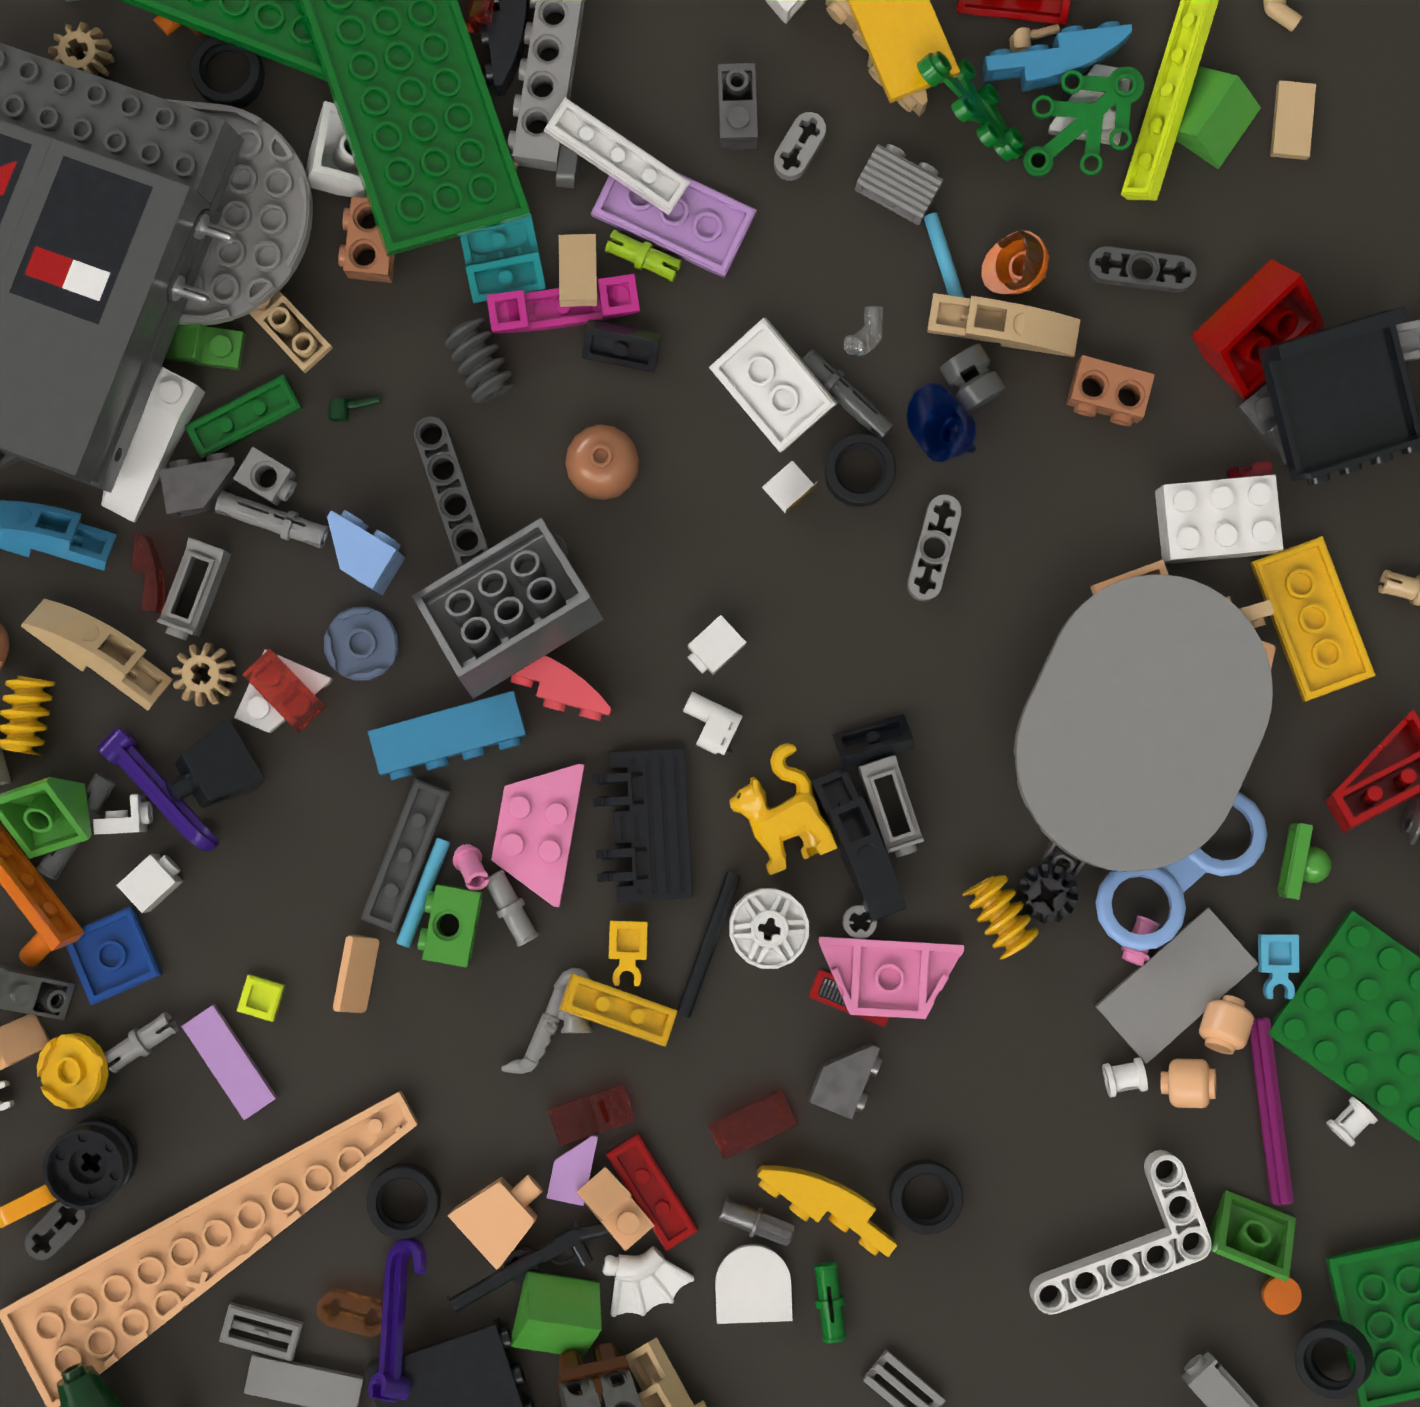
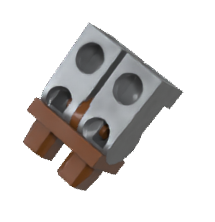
[557,1342,641,1407]

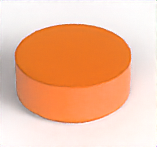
[1261,1276,1302,1315]

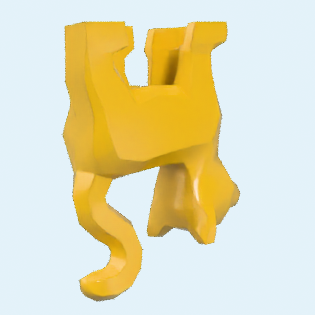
[729,743,837,875]

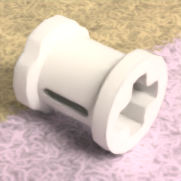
[1102,1057,1148,1098]
[1326,1096,1378,1147]

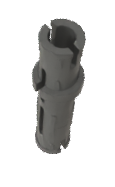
[802,348,895,440]
[36,772,117,881]

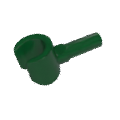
[328,395,380,422]

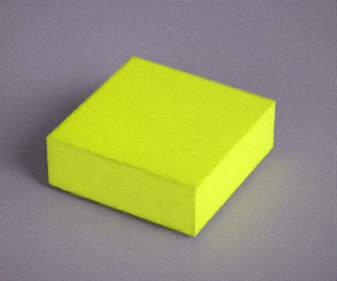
[237,974,286,1022]

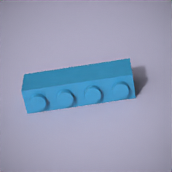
[367,691,528,781]

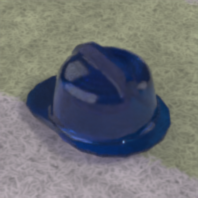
[907,384,977,463]

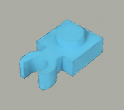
[1258,934,1299,999]

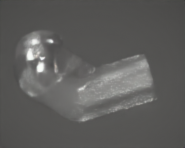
[844,306,883,356]

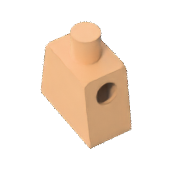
[448,1174,543,1270]

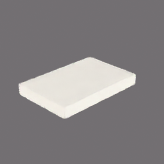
[709,318,838,453]

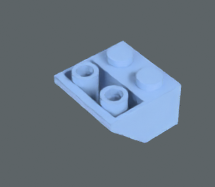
[327,510,406,596]

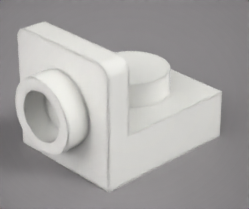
[93,794,153,834]

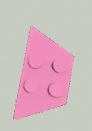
[491,764,585,907]
[818,936,964,1019]

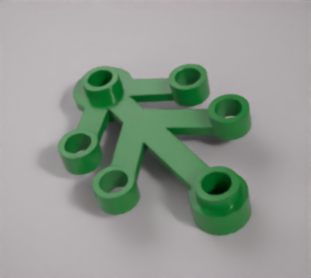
[917,51,1025,161]
[1023,67,1144,178]

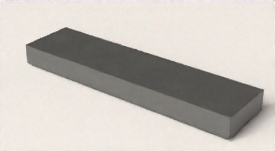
[360,779,451,933]

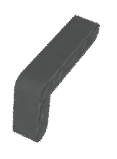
[414,416,569,568]

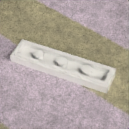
[544,97,690,215]

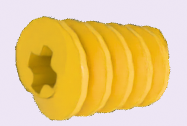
[0,676,55,756]
[962,875,1039,960]

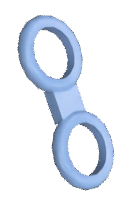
[1095,792,1268,951]

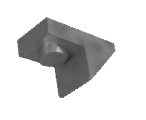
[1236,384,1287,466]

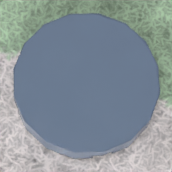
[324,607,399,681]

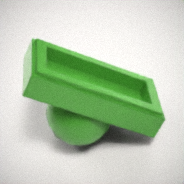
[1276,823,1332,900]

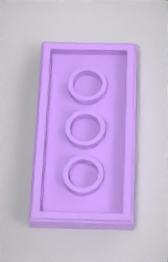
[591,172,757,279]

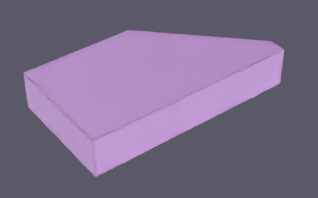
[547,1134,598,1206]

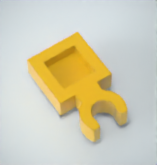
[609,920,648,986]

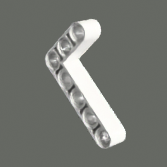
[1029,1150,1212,1315]

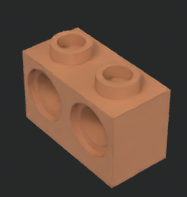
[338,197,396,283]
[1066,355,1155,426]

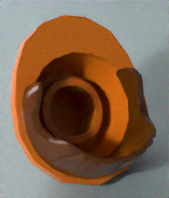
[981,231,1050,295]

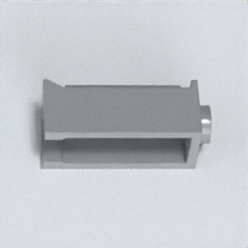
[157,537,231,641]
[857,755,924,858]
[1181,1352,1259,1407]

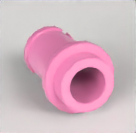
[453,844,489,891]
[1121,916,1160,966]

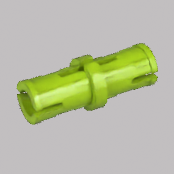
[605,229,682,282]

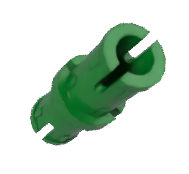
[813,1262,847,1343]

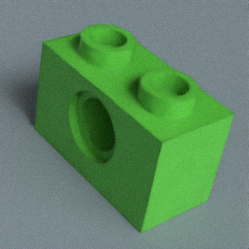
[418,884,484,968]

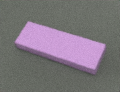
[181,1004,278,1120]

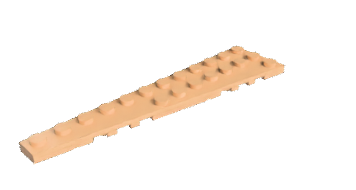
[0,1090,419,1407]

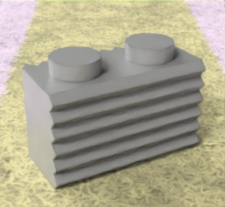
[855,144,943,225]

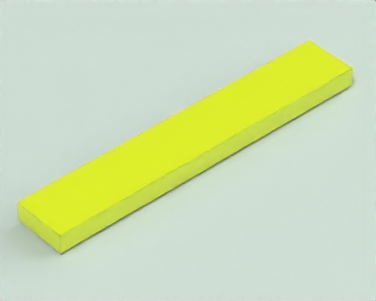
[1120,0,1219,201]

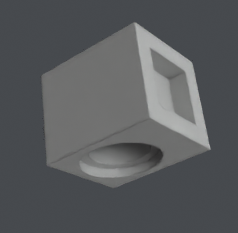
[233,447,297,506]

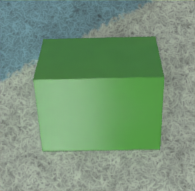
[1176,66,1261,169]
[0,777,92,859]
[1208,1190,1296,1282]
[511,1270,602,1358]

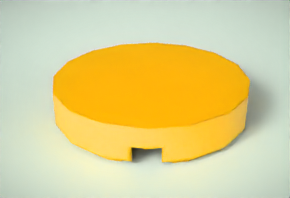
[36,1033,109,1110]

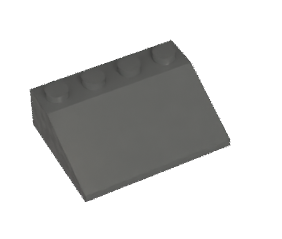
[412,518,604,699]

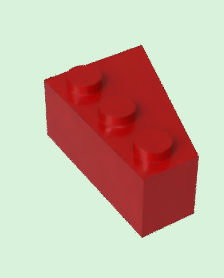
[1325,709,1420,834]

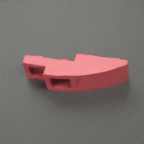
[510,655,612,721]

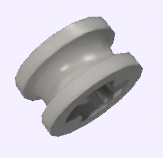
[842,905,877,939]

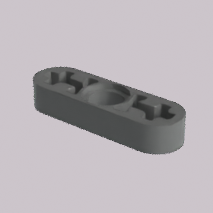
[1087,246,1197,293]

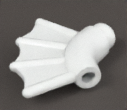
[602,1246,694,1317]

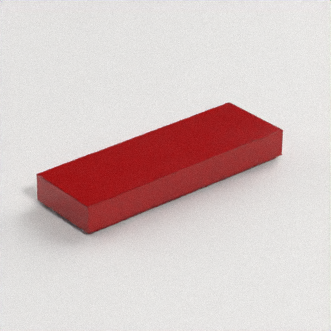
[606,1133,698,1251]

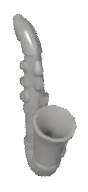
[501,967,593,1074]

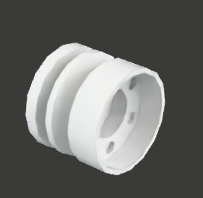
[729,888,809,969]

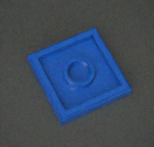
[66,906,163,1005]

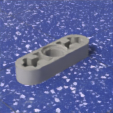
[907,495,961,602]

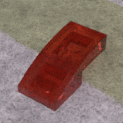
[465,0,495,34]
[131,533,165,614]
[242,648,326,732]
[547,1084,635,1145]
[708,1090,797,1159]

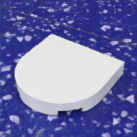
[715,1244,793,1324]

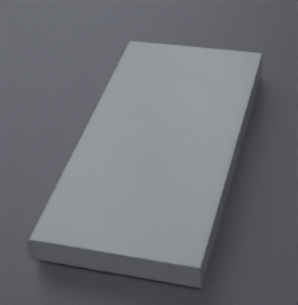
[1095,907,1258,1064]

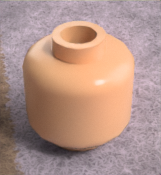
[1199,995,1254,1055]
[1161,1058,1216,1108]

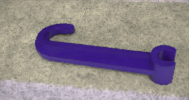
[97,726,220,852]
[368,1238,427,1403]

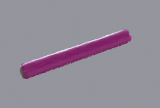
[1249,1017,1294,1206]

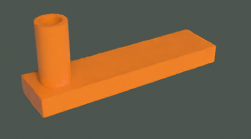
[0,823,85,967]

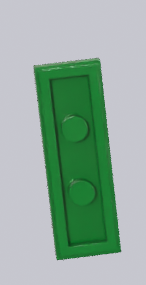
[184,374,302,460]

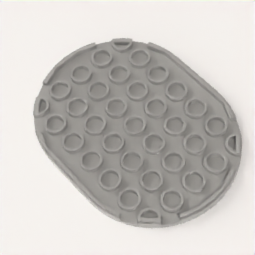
[166,99,313,326]
[1014,575,1273,872]

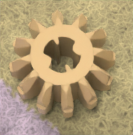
[48,22,114,77]
[171,643,237,707]

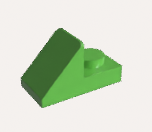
[166,322,246,371]

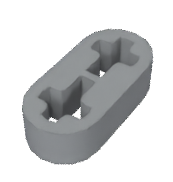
[774,112,826,181]

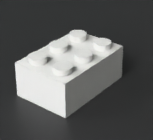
[1155,474,1283,564]

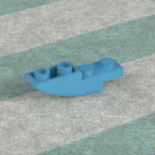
[981,21,1132,92]
[0,500,117,571]

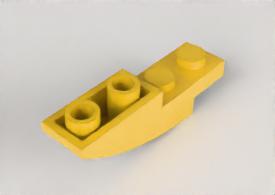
[757,1165,897,1257]

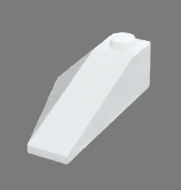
[306,101,367,198]
[101,367,205,523]

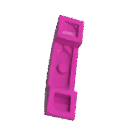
[486,274,640,333]

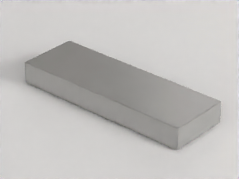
[244,1353,365,1407]

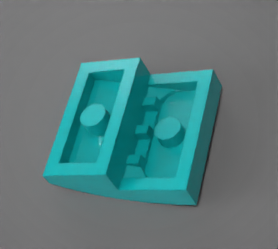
[460,213,546,303]

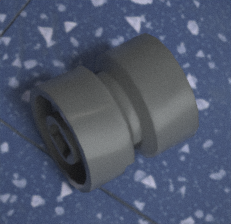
[939,343,1007,414]

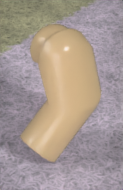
[1263,0,1303,32]

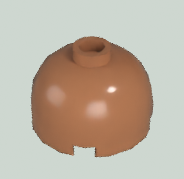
[565,424,640,500]

